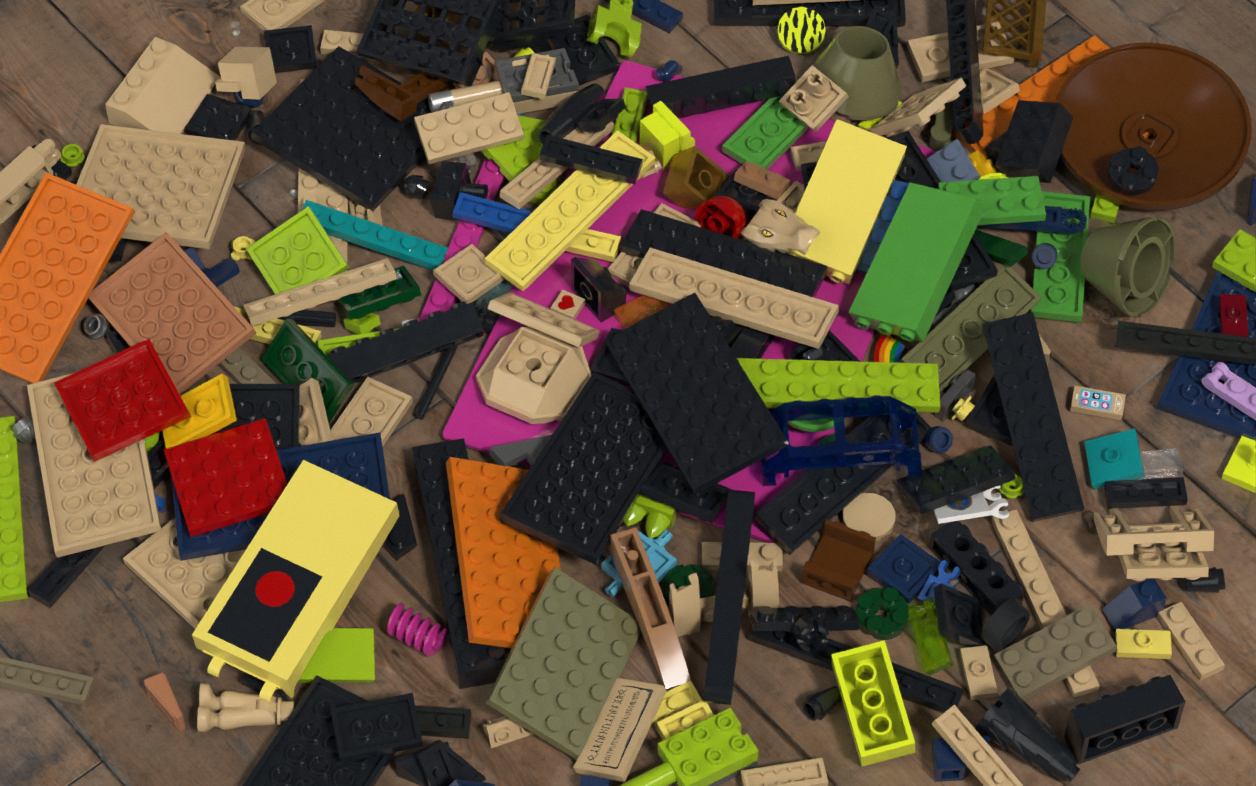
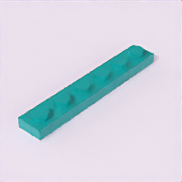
[301,200,448,270]

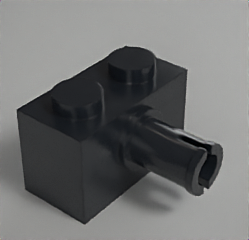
[430,161,488,220]

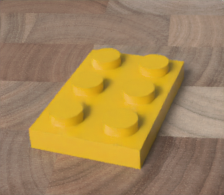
[163,374,237,449]

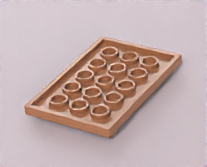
[88,232,256,395]

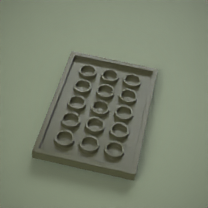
[485,567,641,760]

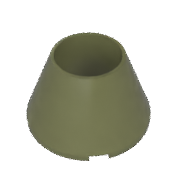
[812,26,902,120]
[1080,217,1176,317]

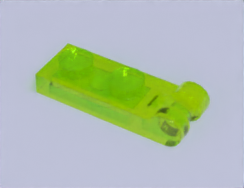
[907,597,953,675]

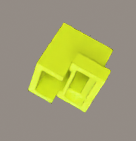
[640,101,695,170]

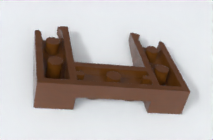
[355,66,455,121]

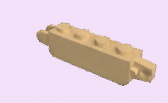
[0,138,61,225]

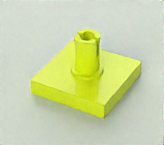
[1222,436,1256,493]

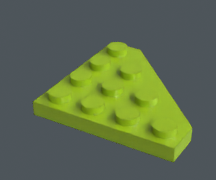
[481,115,556,204]

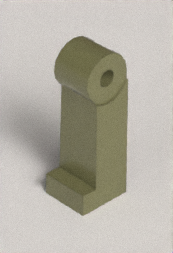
[929,84,953,151]

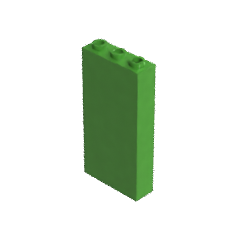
[848,183,984,342]

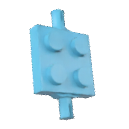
[601,530,677,598]

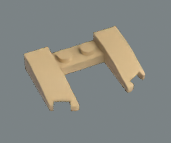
[1094,506,1214,556]
[669,560,779,637]

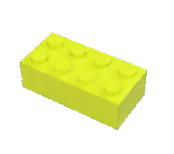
[831,640,915,767]

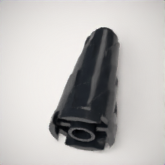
[976,687,1081,782]

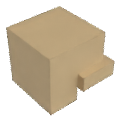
[215,46,277,100]

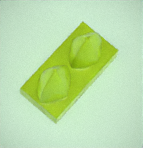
[624,494,676,538]

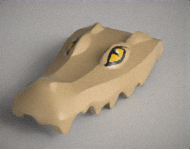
[740,199,820,255]

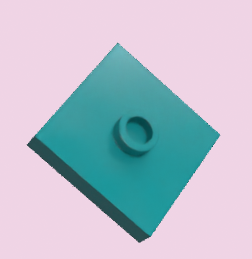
[1084,429,1145,490]

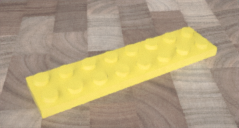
[485,130,655,291]

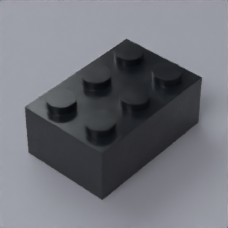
[995,100,1073,183]

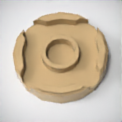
[843,493,895,541]

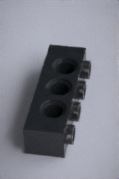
[929,521,1024,616]

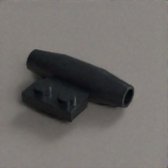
[538,83,626,144]

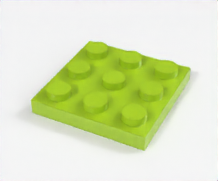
[246,206,349,294]

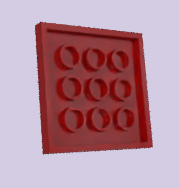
[54,339,191,462]
[164,418,288,537]

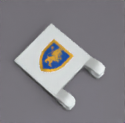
[933,485,1009,524]

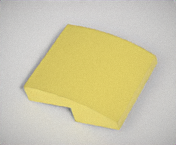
[652,680,714,740]

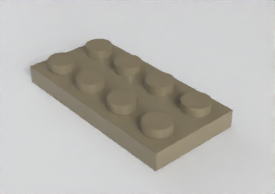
[994,604,1118,701]

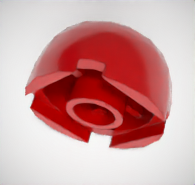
[695,195,747,239]

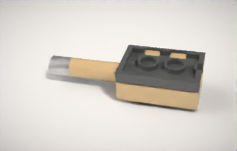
[428,48,579,114]

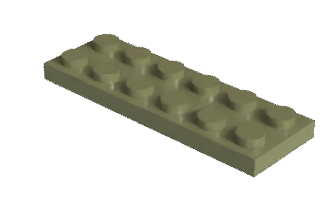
[900,265,1042,393]

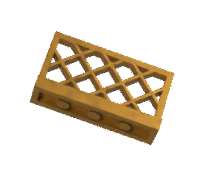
[982,0,1047,67]

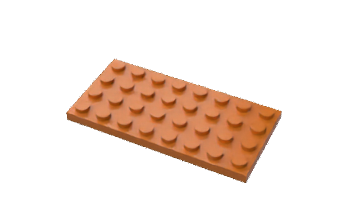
[0,173,135,384]
[446,457,561,648]

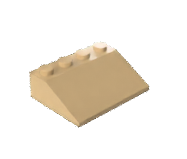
[105,37,221,134]

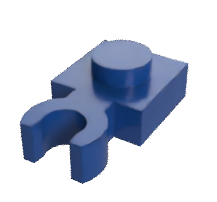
[918,560,961,608]

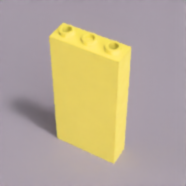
[784,119,907,284]

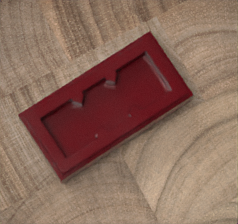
[1219,294,1249,337]

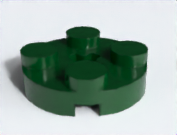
[855,587,909,640]

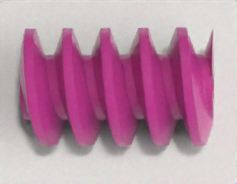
[387,602,448,657]

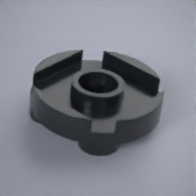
[1108,146,1159,195]

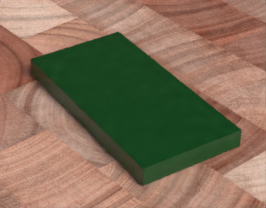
[261,319,355,423]

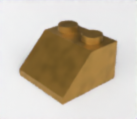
[663,146,728,210]

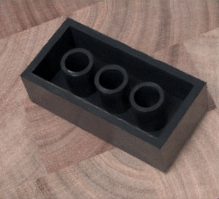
[1064,675,1186,765]

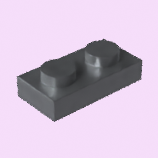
[935,369,976,422]

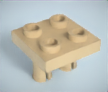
[779,66,849,133]

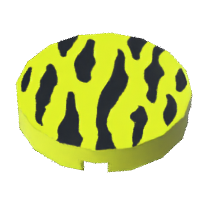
[777,7,826,55]

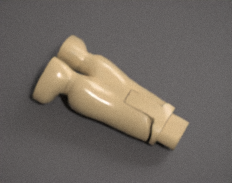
[197,683,294,732]

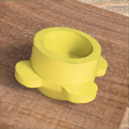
[231,236,255,261]
[951,396,975,421]

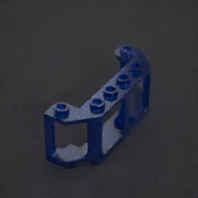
[761,395,922,486]

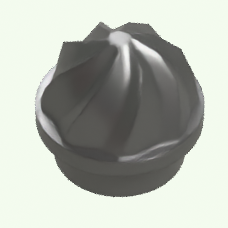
[84,314,110,339]
[11,416,36,443]

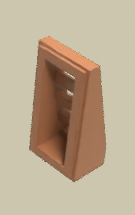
[144,672,186,732]

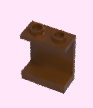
[801,519,876,602]

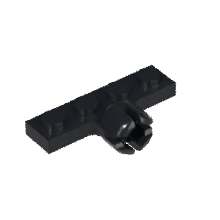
[791,330,861,362]
[747,605,860,651]

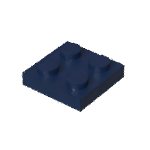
[867,534,941,604]

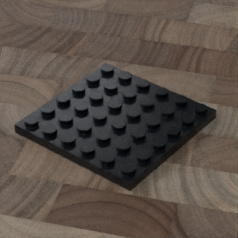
[251,46,432,212]

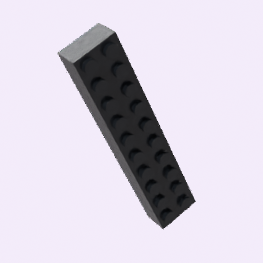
[412,438,510,689]

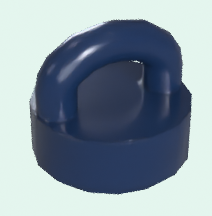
[1032,243,1058,269]
[924,426,953,453]

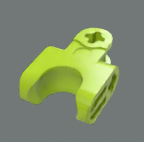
[587,0,642,59]

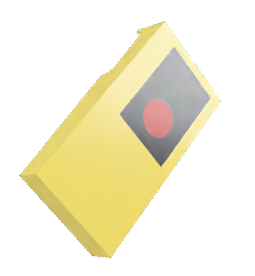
[192,460,400,702]

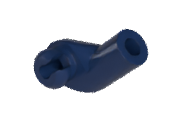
[656,60,683,82]

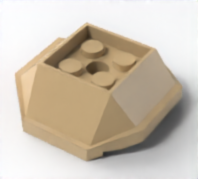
[476,326,591,424]

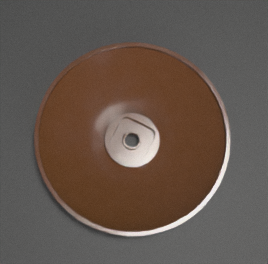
[1055,43,1252,210]

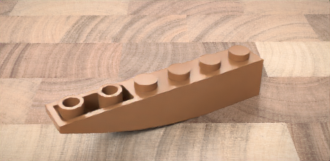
[608,527,691,691]

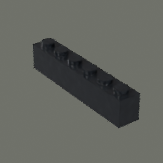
[646,55,796,118]
[327,301,484,384]

